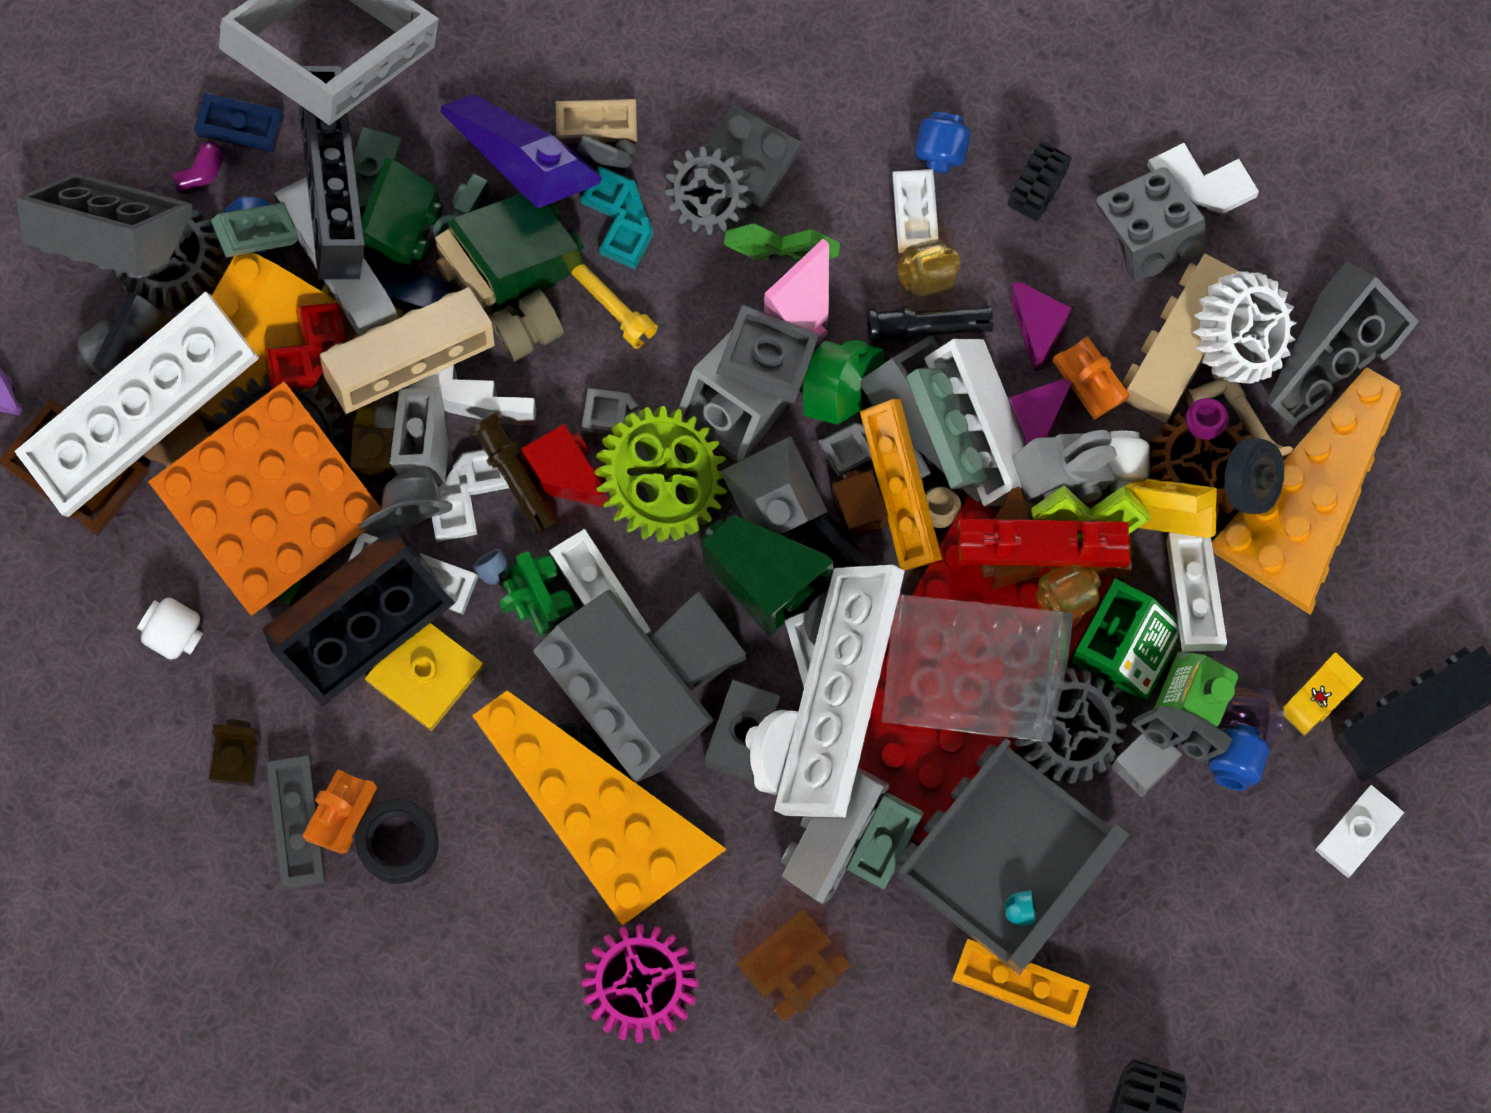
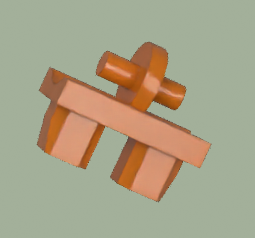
[1052,336,1130,420]
[302,769,378,855]

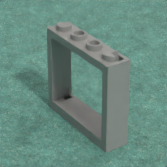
[219,0,439,125]

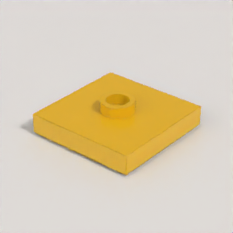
[365,623,484,732]

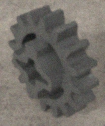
[665,145,754,235]

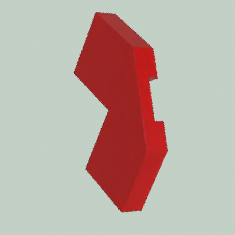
[264,302,347,390]

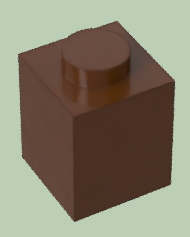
[831,470,889,539]

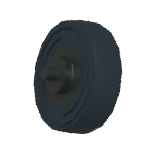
[1225,438,1284,514]

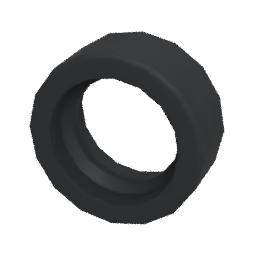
[355,799,439,884]

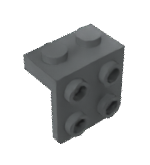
[1097,168,1207,283]

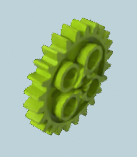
[594,406,727,542]

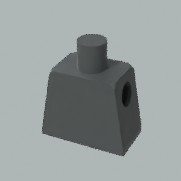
[650,591,746,691]

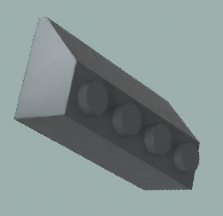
[16,173,193,278]
[533,590,713,782]

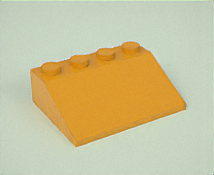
[194,252,350,427]

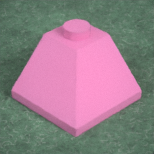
[764,239,829,347]

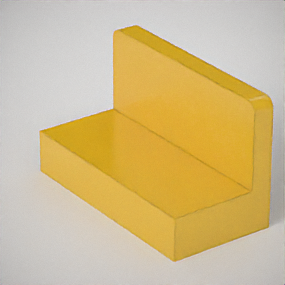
[1124,479,1217,538]

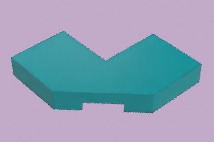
[581,165,653,270]

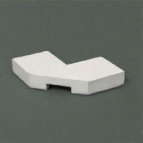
[1147,143,1259,214]
[432,449,509,542]

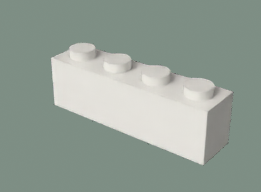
[924,339,1026,507]

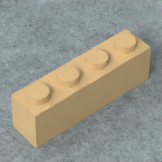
[1122,253,1240,423]
[320,287,495,414]

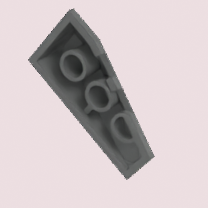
[1266,261,1419,427]
[860,335,981,502]

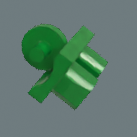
[499,551,574,637]

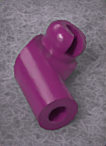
[172,141,223,193]

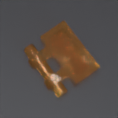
[737,909,850,1022]

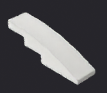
[396,365,537,426]

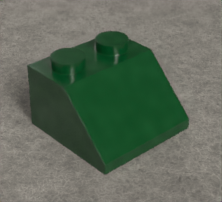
[361,157,443,271]

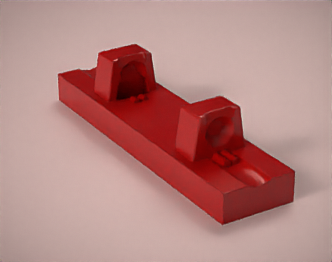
[958,519,1130,567]

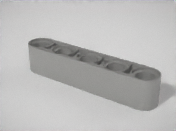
[273,177,399,336]

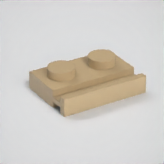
[435,229,497,316]

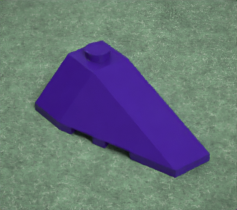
[440,94,602,209]

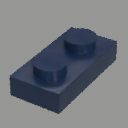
[194,93,285,152]

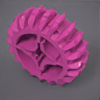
[581,924,699,1043]

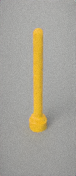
[571,263,658,349]

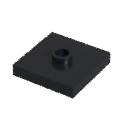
[92,293,172,374]

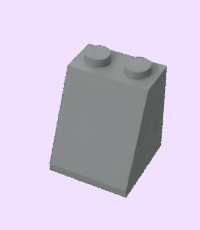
[679,330,804,463]

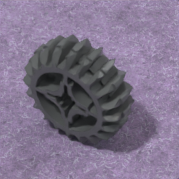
[115,209,224,312]
[1011,668,1127,784]

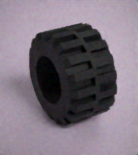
[1108,1058,1187,1113]

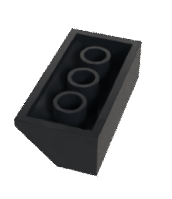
[262,526,455,706]

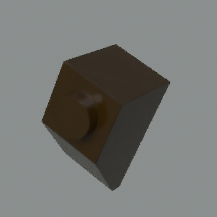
[350,401,398,482]

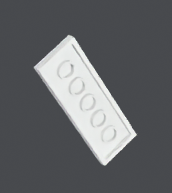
[14,292,259,517]
[774,565,905,817]

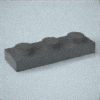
[267,755,326,890]

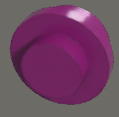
[1186,398,1228,440]

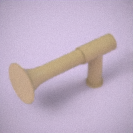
[1184,368,1293,460]

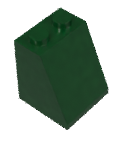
[447,194,584,311]
[702,515,833,637]

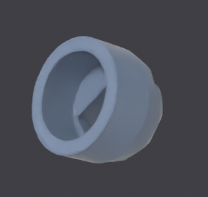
[472,549,510,585]

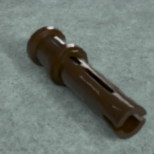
[468,412,560,535]

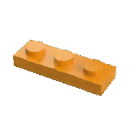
[952,939,1090,1028]

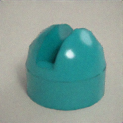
[1005,890,1037,926]

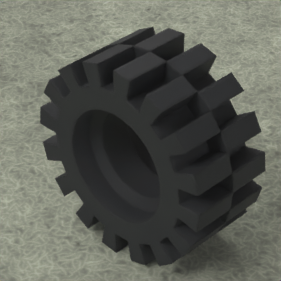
[1007,141,1072,221]

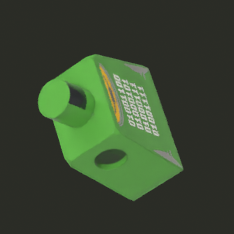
[1154,651,1238,727]

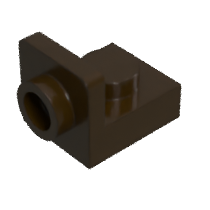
[209,719,261,786]

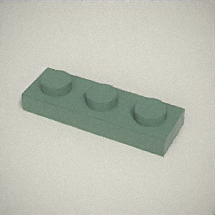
[906,369,989,489]

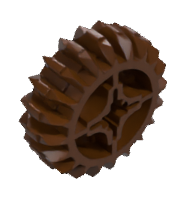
[1149,413,1253,517]

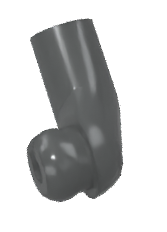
[577,135,637,168]

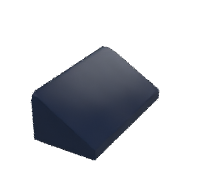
[371,260,454,312]

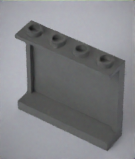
[896,738,1130,976]

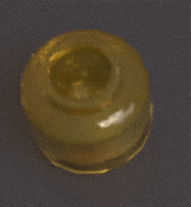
[897,239,961,297]
[1035,565,1101,623]

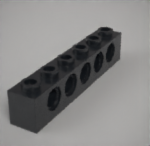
[298,66,364,279]

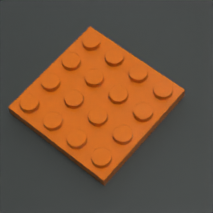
[148,381,381,616]

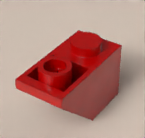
[521,424,608,507]

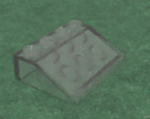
[882,595,1073,742]

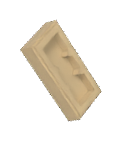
[556,99,637,144]

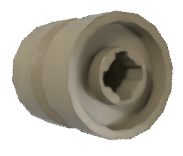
[488,288,564,362]

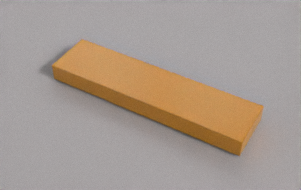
[860,399,942,571]

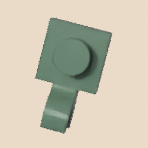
[433,173,491,237]

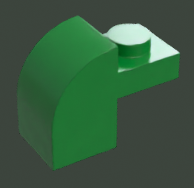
[803,340,884,425]

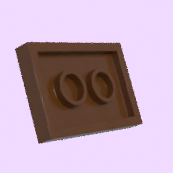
[0,398,150,536]

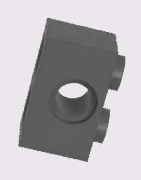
[705,680,783,783]

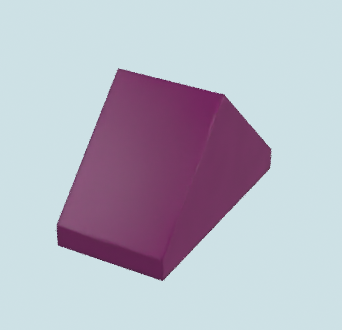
[1009,282,1071,371]
[1009,378,1072,445]

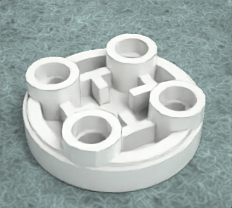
[746,710,798,795]

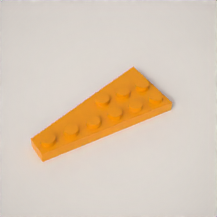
[1212,367,1401,615]
[472,690,727,925]

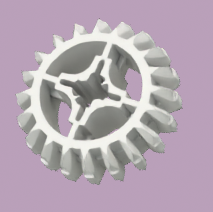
[1193,271,1296,384]

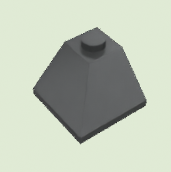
[721,436,827,535]

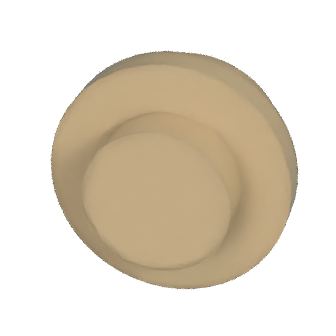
[925,487,961,528]

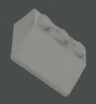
[780,767,891,904]

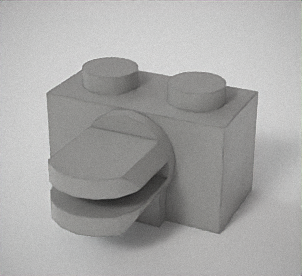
[1012,430,1117,503]

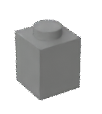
[1111,733,1182,797]

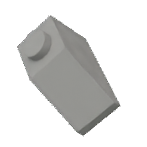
[390,387,449,484]

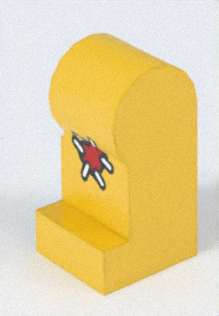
[1280,652,1363,736]

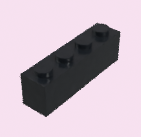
[1334,645,1491,782]

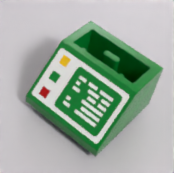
[1071,578,1180,702]

